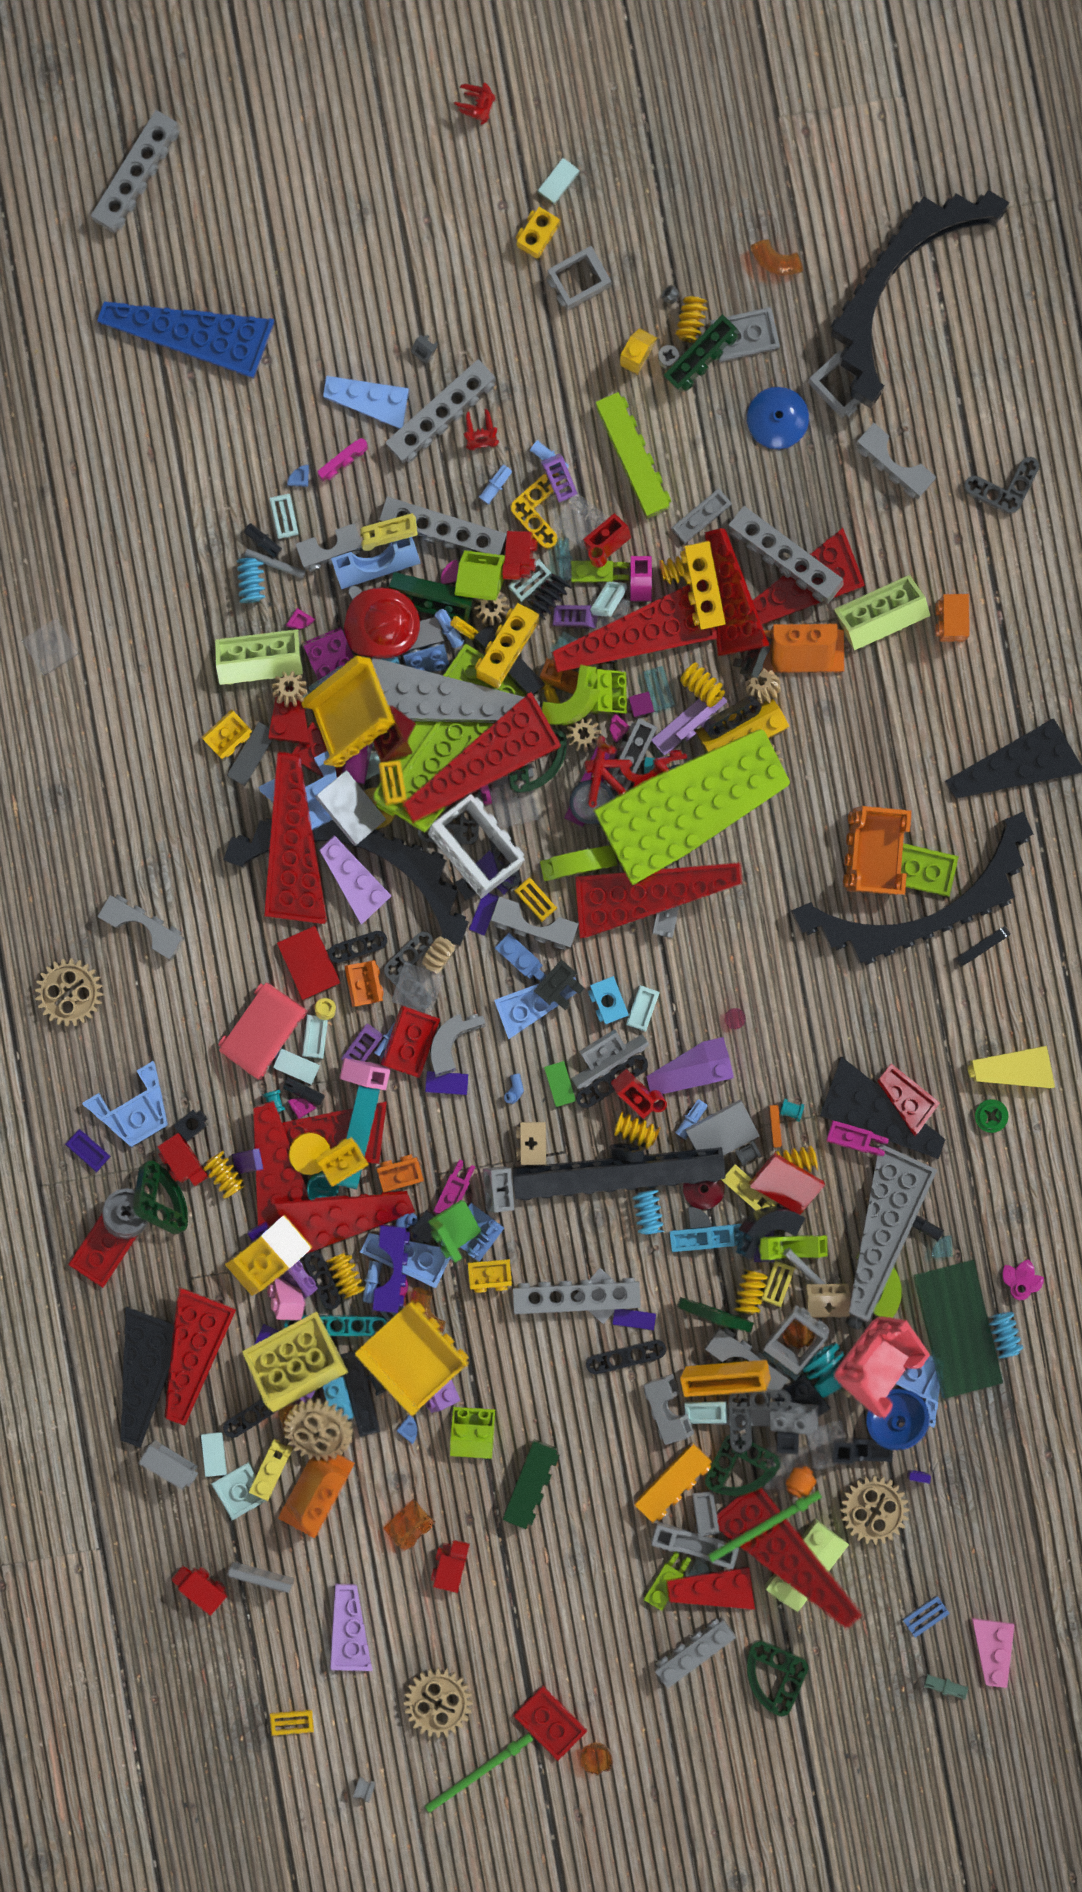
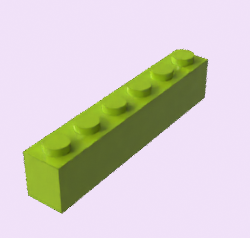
[595,392,672,519]

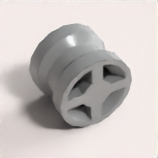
[658,345,679,369]
[353,1777,376,1803]

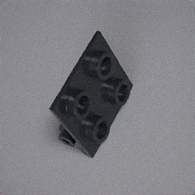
[774,1375,831,1417]

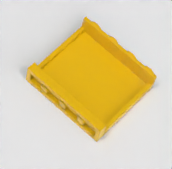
[301,656,395,767]
[355,1300,469,1416]

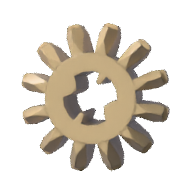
[474,591,509,626]
[745,668,781,705]
[272,671,307,707]
[566,717,601,752]
[422,936,455,974]

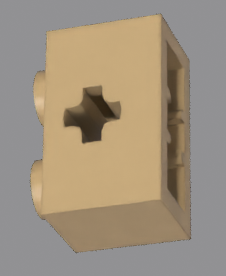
[516,1122,546,1165]
[806,1284,850,1318]

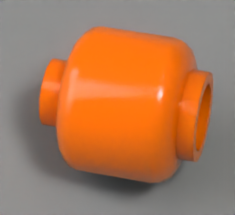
[785,1466,816,1499]

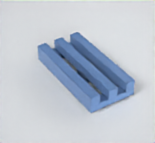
[903,1595,950,1638]

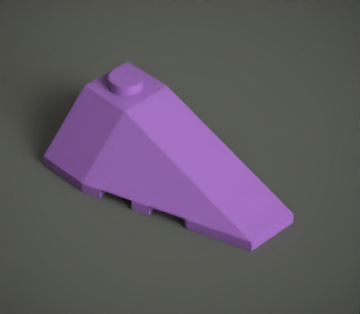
[646,1037,734,1094]

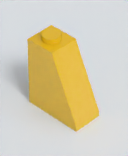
[620,328,658,375]

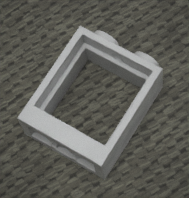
[546,246,612,310]
[808,350,859,418]
[763,1305,830,1374]
[139,1440,198,1490]

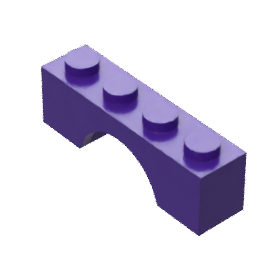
[373,1225,410,1313]

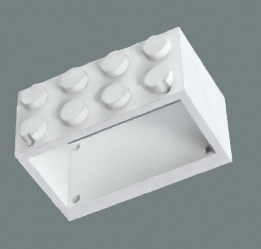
[428,794,525,899]

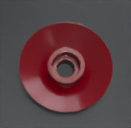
[683,1180,725,1210]

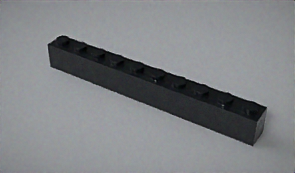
[513,1147,726,1200]

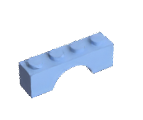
[331,537,421,589]

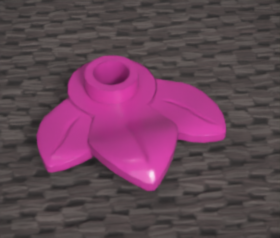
[1002,1260,1044,1301]

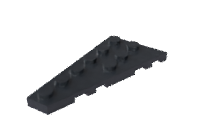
[945,718,1082,799]
[820,1056,946,1159]
[121,1306,174,1448]

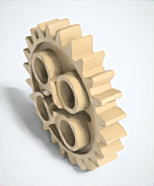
[35,958,104,1026]
[284,1399,353,1461]
[840,1475,909,1545]
[404,1667,473,1738]

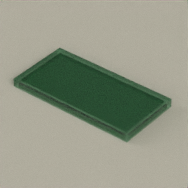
[913,1260,1003,1399]

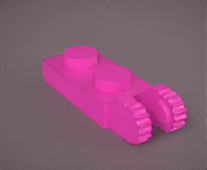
[317,438,368,482]
[826,1120,889,1157]
[433,1159,475,1214]

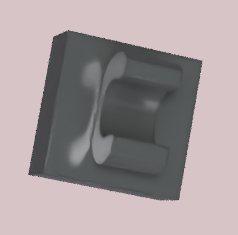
[410,335,438,364]

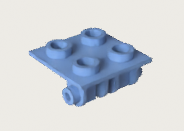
[403,644,450,672]
[461,1203,504,1262]

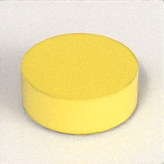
[315,998,336,1020]

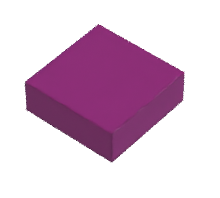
[629,691,654,718]

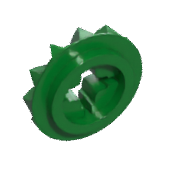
[975,1099,1009,1133]

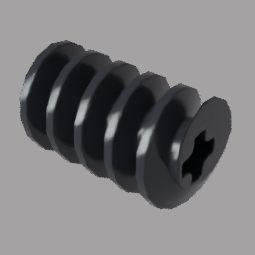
[527,573,572,620]

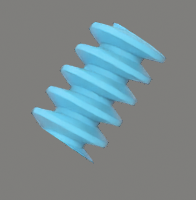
[237,558,266,603]
[632,1190,665,1235]
[988,1312,1023,1358]

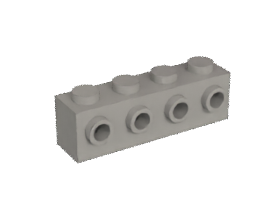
[600,718,657,799]
[654,1617,736,1688]

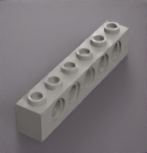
[91,110,180,234]
[385,359,496,464]
[379,496,507,555]
[728,506,843,604]
[513,1277,641,1314]

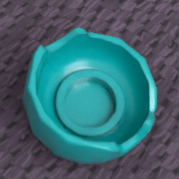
[307,1171,339,1200]

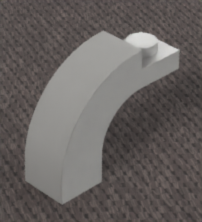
[431,1014,486,1077]

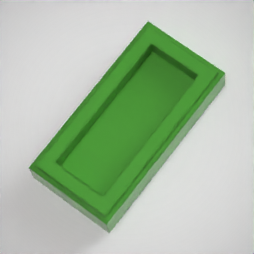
[544,1061,576,1107]

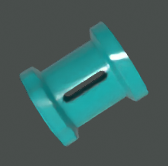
[262,1090,285,1112]
[779,1098,805,1122]

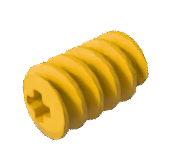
[675,296,708,343]
[659,556,703,585]
[680,662,725,707]
[614,1111,661,1150]
[775,1146,818,1173]
[204,1151,245,1199]
[326,1252,365,1299]
[733,1269,768,1315]

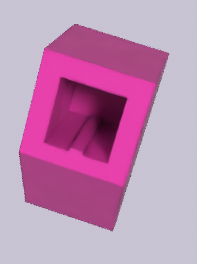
[630,556,652,602]

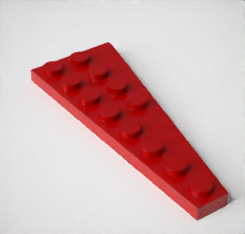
[551,580,717,673]
[403,692,561,823]
[264,752,327,924]
[575,862,743,938]
[717,1488,864,1629]

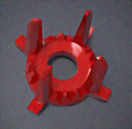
[454,82,496,125]
[463,409,499,451]

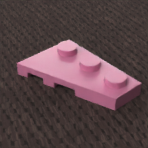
[972,1618,1014,1688]

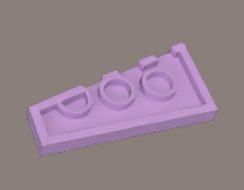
[319,835,391,925]
[330,1583,373,1671]

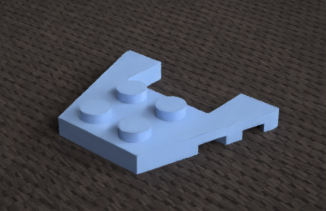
[258,751,337,831]
[82,1061,168,1147]
[896,1355,944,1428]

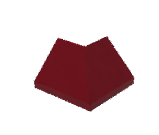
[373,706,416,763]

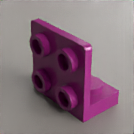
[302,627,354,684]

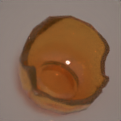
[782,1318,815,1349]
[579,1742,613,1775]

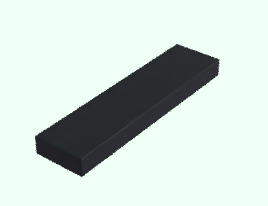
[473,625,545,696]
[340,1350,380,1437]

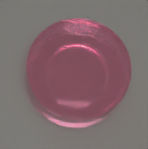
[724,1008,746,1029]

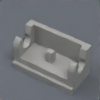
[652,906,679,938]

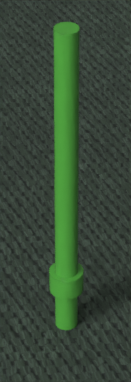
[708,1490,822,1562]
[425,1733,534,1813]

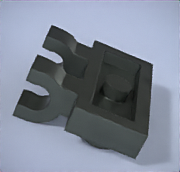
[732,636,773,678]
[534,959,585,1010]

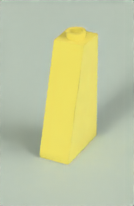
[967,1046,1055,1088]

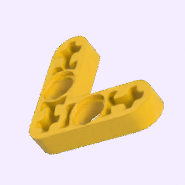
[511,473,561,549]

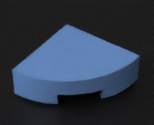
[287,465,309,487]
[396,1414,417,1444]

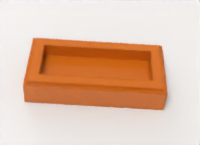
[768,1105,782,1148]

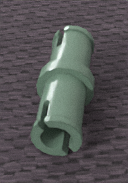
[924,1674,969,1700]

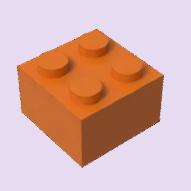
[935,594,969,642]

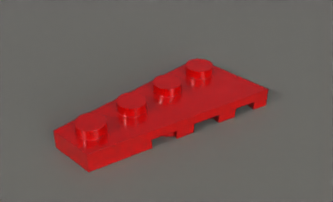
[666,1566,755,1610]

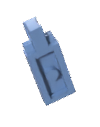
[495,933,547,982]

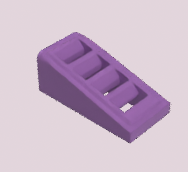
[541,454,578,502]
[552,605,598,628]
[341,1024,383,1061]

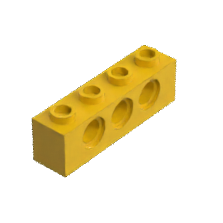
[680,541,725,629]
[475,603,539,689]

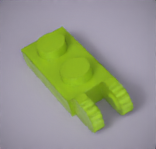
[571,561,630,583]
[644,1551,691,1611]

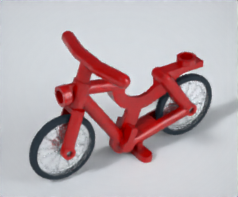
[569,735,687,824]

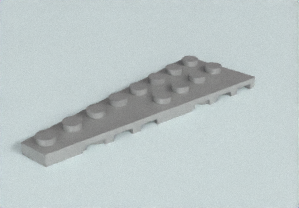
[371,658,540,723]
[849,1144,937,1322]

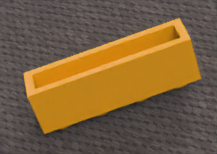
[680,1360,771,1397]
[634,1442,712,1523]

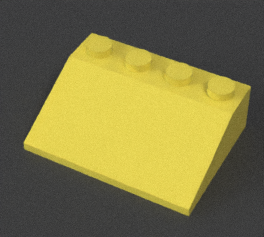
[242,1312,348,1412]

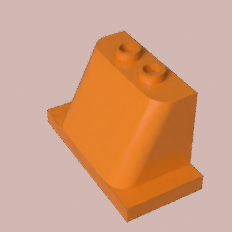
[761,624,844,673]
[278,1454,355,1538]

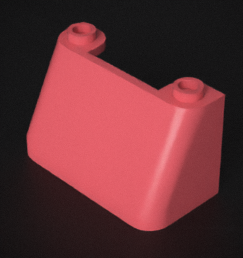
[218,982,308,1080]
[834,1317,930,1418]

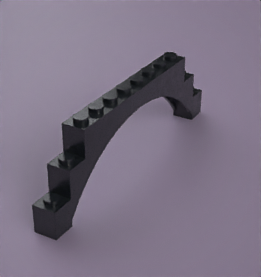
[830,189,1010,409]
[791,811,1034,966]
[223,818,469,946]

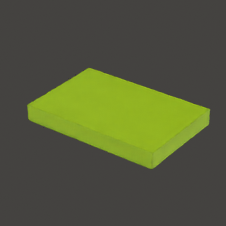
[901,843,959,897]

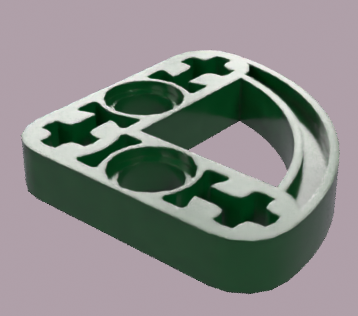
[508,730,567,793]
[133,1160,188,1235]
[677,1297,754,1333]
[705,1434,781,1496]
[747,1640,808,1717]

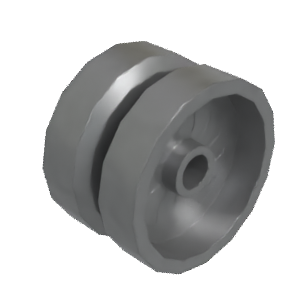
[102,1188,148,1239]

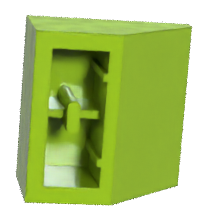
[455,550,505,601]
[589,669,627,715]
[450,1407,495,1459]

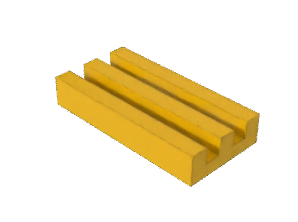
[378,760,407,805]
[514,877,557,922]
[270,1709,314,1736]

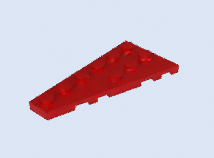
[704,528,770,656]
[753,528,865,625]
[254,1100,309,1227]
[254,1101,387,1164]
[274,1191,415,1255]
[164,1286,236,1426]

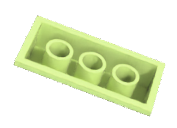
[834,575,931,650]
[215,629,303,685]
[764,1518,849,1612]

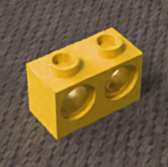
[516,206,560,259]

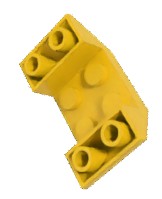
[225,1215,312,1296]

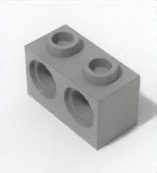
[483,1166,514,1213]
[770,1401,818,1435]

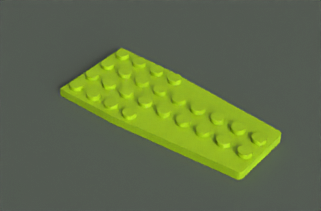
[373,643,526,832]
[593,729,790,885]

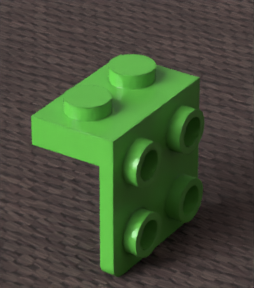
[428,1200,481,1263]

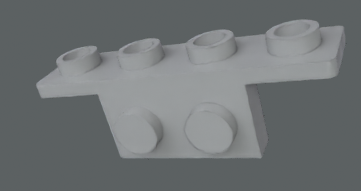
[572,1029,649,1089]

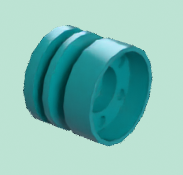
[802,1342,844,1398]

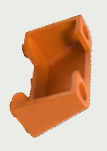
[843,806,912,895]

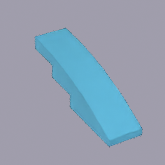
[670,1223,744,1252]

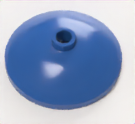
[747,387,809,450]
[867,1389,930,1450]

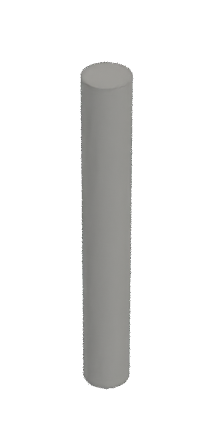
[244,549,306,578]
[783,1248,825,1284]

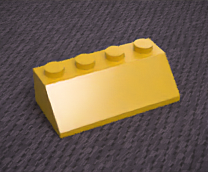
[695,698,790,753]

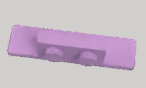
[652,696,727,755]

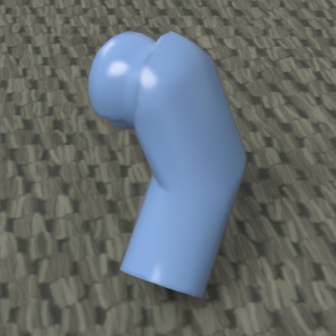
[504,1073,524,1104]
[395,1213,418,1228]

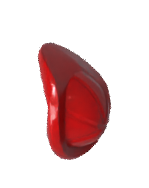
[344,587,420,659]

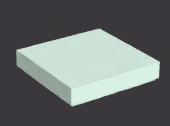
[212,1462,266,1520]

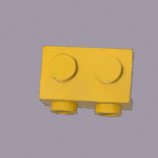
[201,709,252,759]
[316,1138,369,1186]
[468,1259,512,1293]

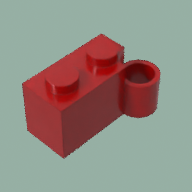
[583,513,632,568]
[503,531,537,580]
[611,1069,667,1119]
[157,1133,209,1186]
[430,1540,470,1593]
[171,1565,227,1616]

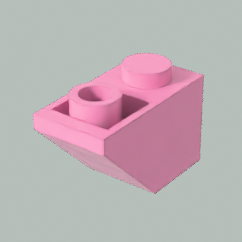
[339,1058,390,1090]
[267,1277,305,1320]

